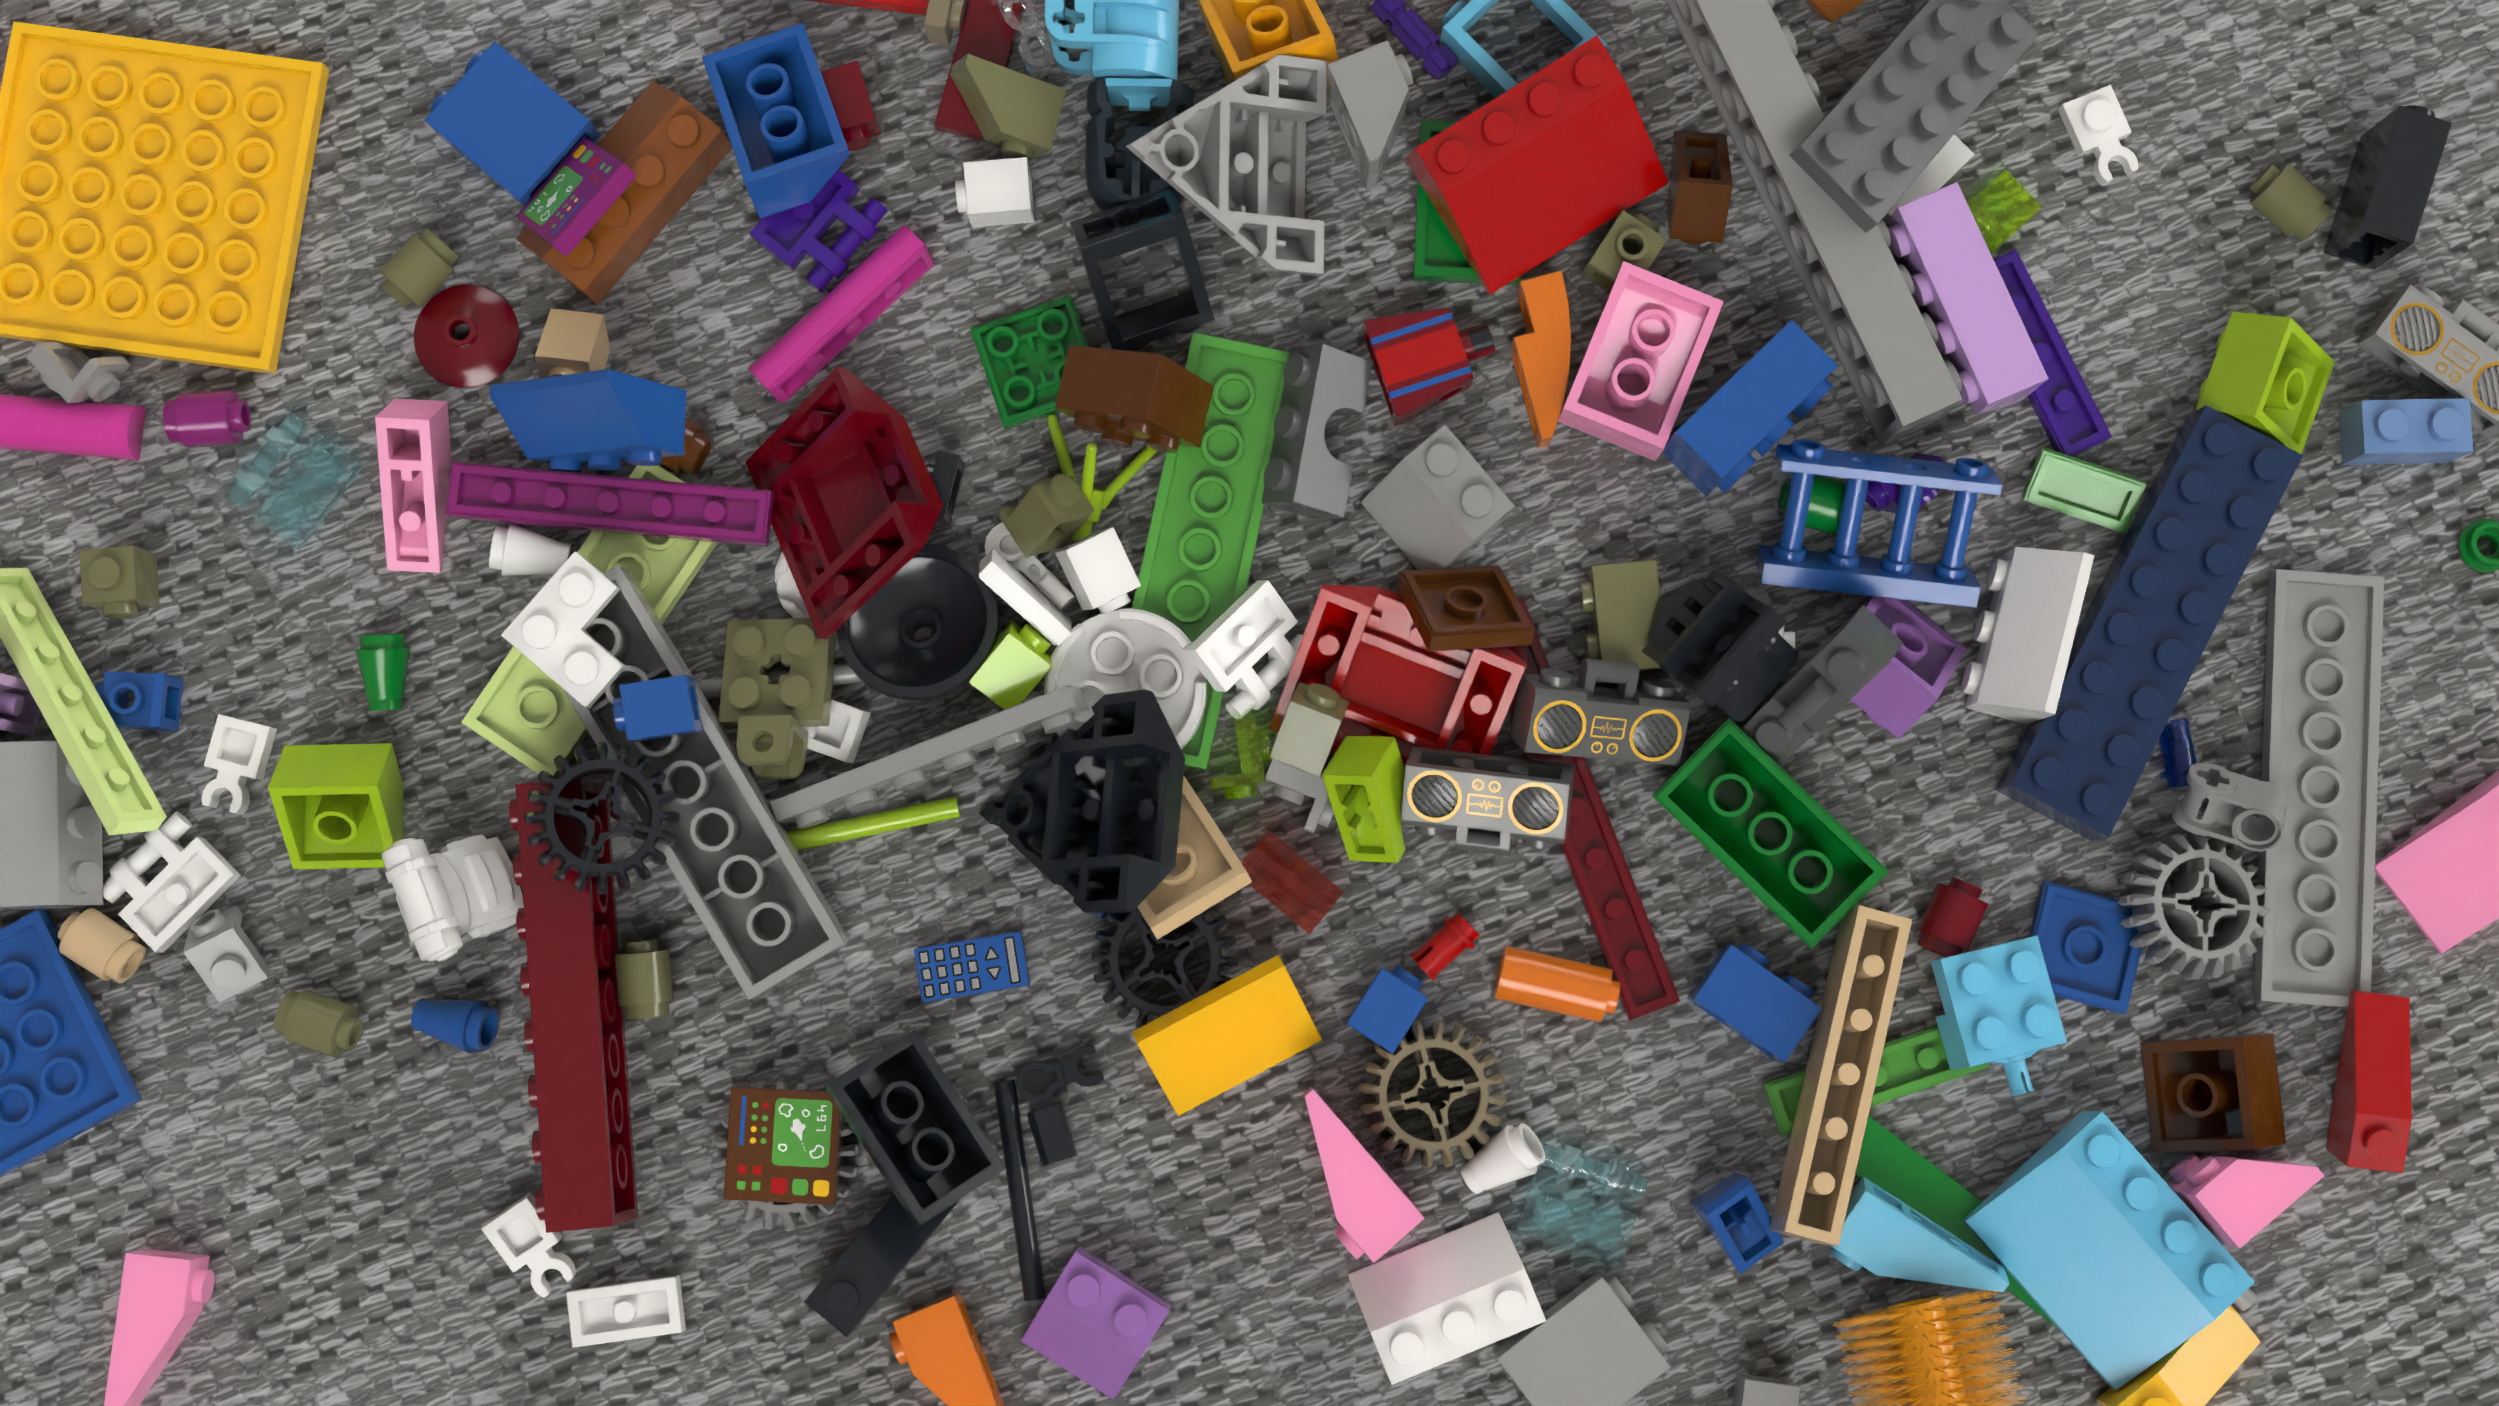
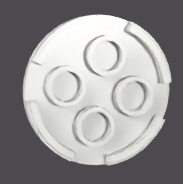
[1044,608,1207,750]

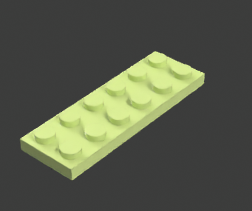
[461,465,718,779]

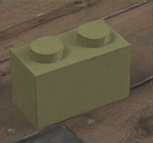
[1578,560,1663,675]

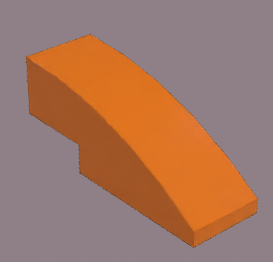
[1510,270,1571,449]

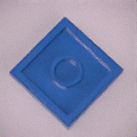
[2029,881,2142,1014]

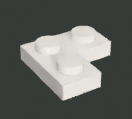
[501,551,626,708]

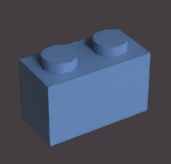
[2339,398,2473,465]

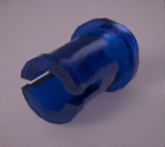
[2158,718,2197,789]

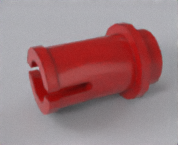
[1410,912,1480,981]

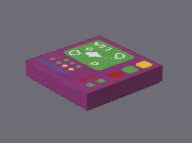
[515,137,636,256]

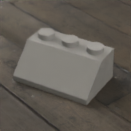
[0,741,103,909]

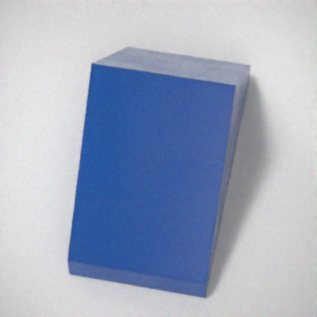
[1690,1172,1784,1274]

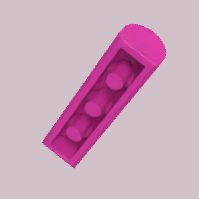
[747,225,934,404]
[0,394,146,461]

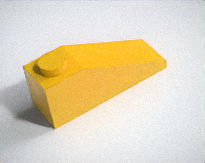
[2097,1305,2260,1406]

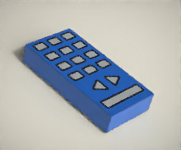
[914,931,1031,1003]

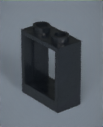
[1070,188,1215,351]

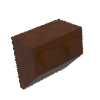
[2140,1033,2286,1152]

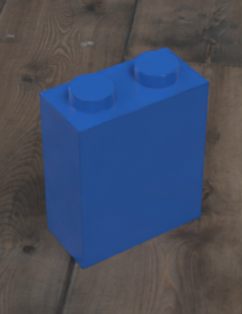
[424,41,601,207]

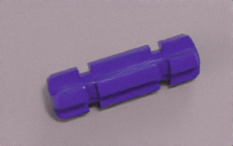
[1371,0,1458,80]

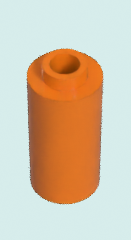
[1493,945,1620,1023]

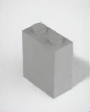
[1493,1272,1671,1406]

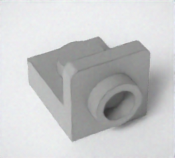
[1265,759,1334,835]

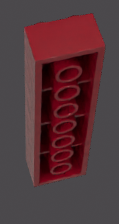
[509,778,638,1233]

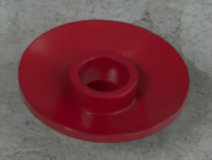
[414,284,520,388]

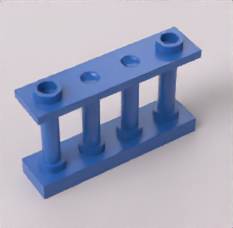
[1756,439,2003,608]

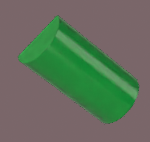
[1652,718,1889,949]

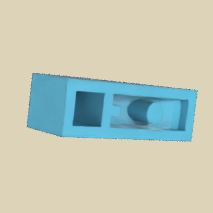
[1830,1176,2010,1292]

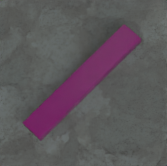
[445,462,774,547]

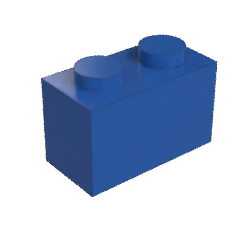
[1687,942,1822,1062]

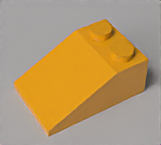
[1196,0,1338,84]

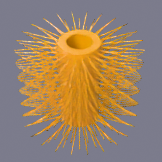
[1832,1290,2026,1406]

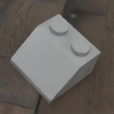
[1326,40,1413,191]
[1360,424,1515,570]

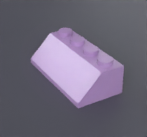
[1887,182,2049,415]

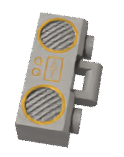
[2357,284,2499,439]

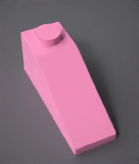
[375,399,451,573]
[104,1249,215,1406]

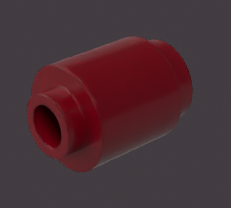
[1917,877,1989,957]

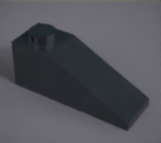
[804,1194,959,1337]

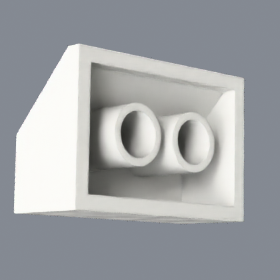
[1961,547,2095,725]
[1347,1212,1546,1385]

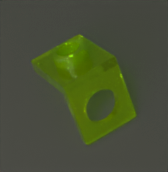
[1967,170,2041,255]

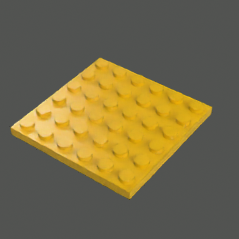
[0,21,330,375]

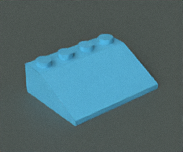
[1962,1111,2255,1390]

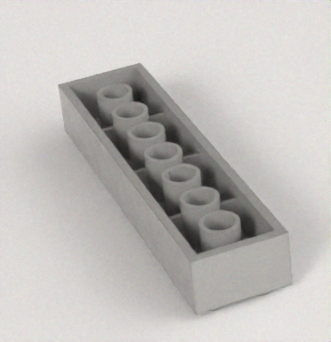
[562,565,850,1000]

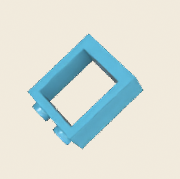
[1440,0,1608,98]

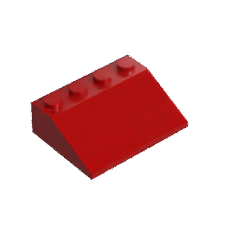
[1405,35,1669,295]

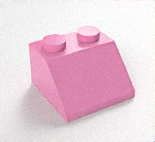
[2167,1153,2324,1248]

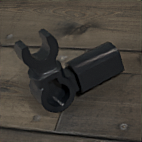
[1016,1045,1104,1166]

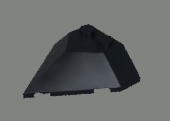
[979,689,1185,914]

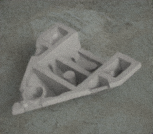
[1126,54,1327,276]

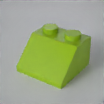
[2196,312,2335,454]
[268,743,403,869]

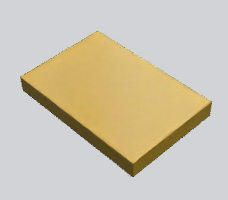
[1132,955,1322,1116]

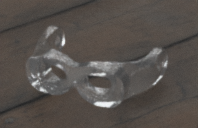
[989,0,1054,81]

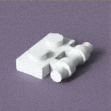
[1185,580,1303,720]
[103,811,241,953]

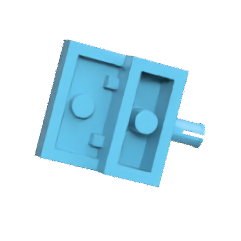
[1931,935,2067,1096]

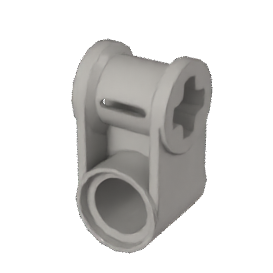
[2172,763,2288,852]

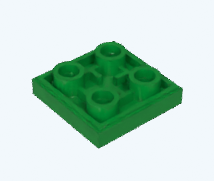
[970,295,1088,430]

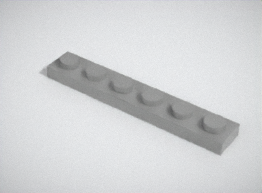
[770,685,1089,829]

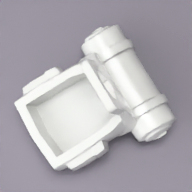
[381,834,524,962]

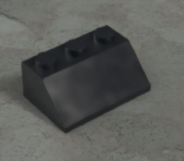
[824,1030,1006,1228]

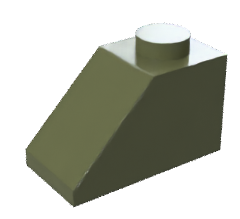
[950,54,1066,162]

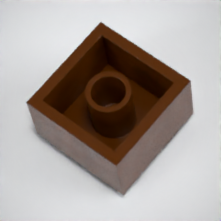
[1055,345,1214,453]

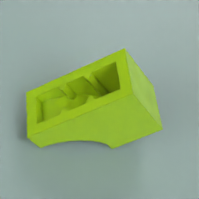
[1322,736,1406,863]

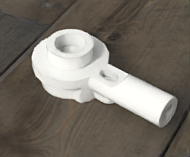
[984,522,1075,611]

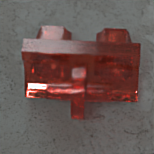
[1241,830,1344,934]

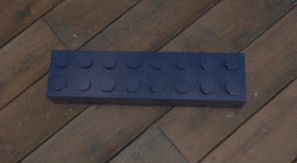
[1995,405,2303,841]

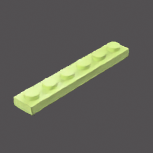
[0,568,167,835]

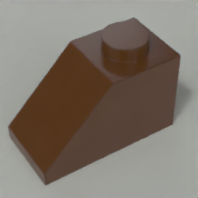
[1667,131,1733,245]

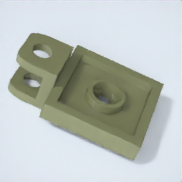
[718,618,837,779]

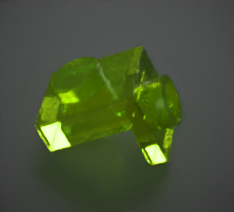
[1210,717,1273,800]

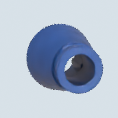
[411,998,499,1054]

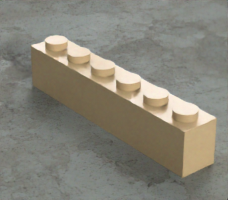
[1769,905,1912,1246]

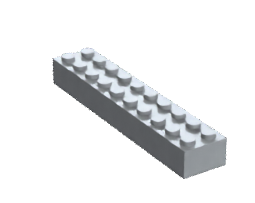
[1665,0,1963,446]

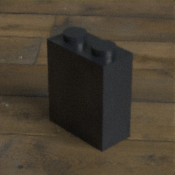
[2323,105,2452,270]

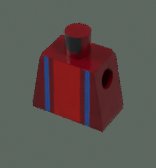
[1362,308,1495,426]

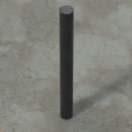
[993,1079,1046,1301]

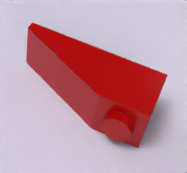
[2326,990,2412,1173]

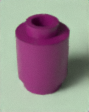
[163,390,251,447]

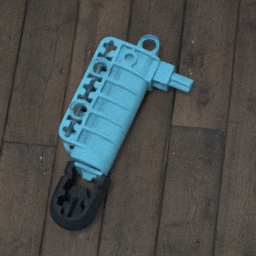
[1045,0,1193,211]

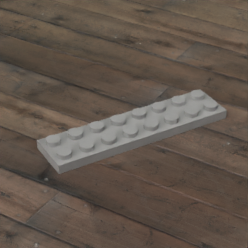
[2253,569,2384,1008]

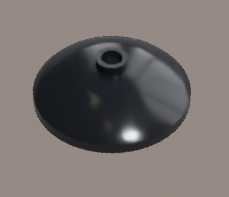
[836,544,999,701]

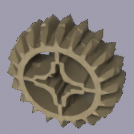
[1358,1020,1507,1169]

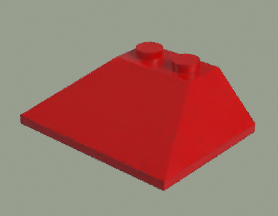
[1269,584,1527,769]

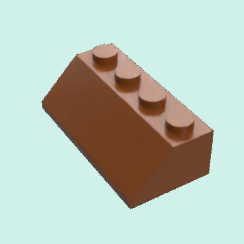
[516,81,732,305]

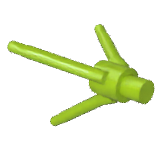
[1047,414,1158,541]

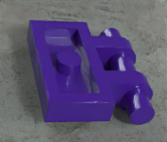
[749,169,888,292]

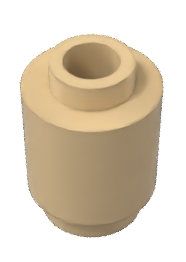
[58,908,146,983]

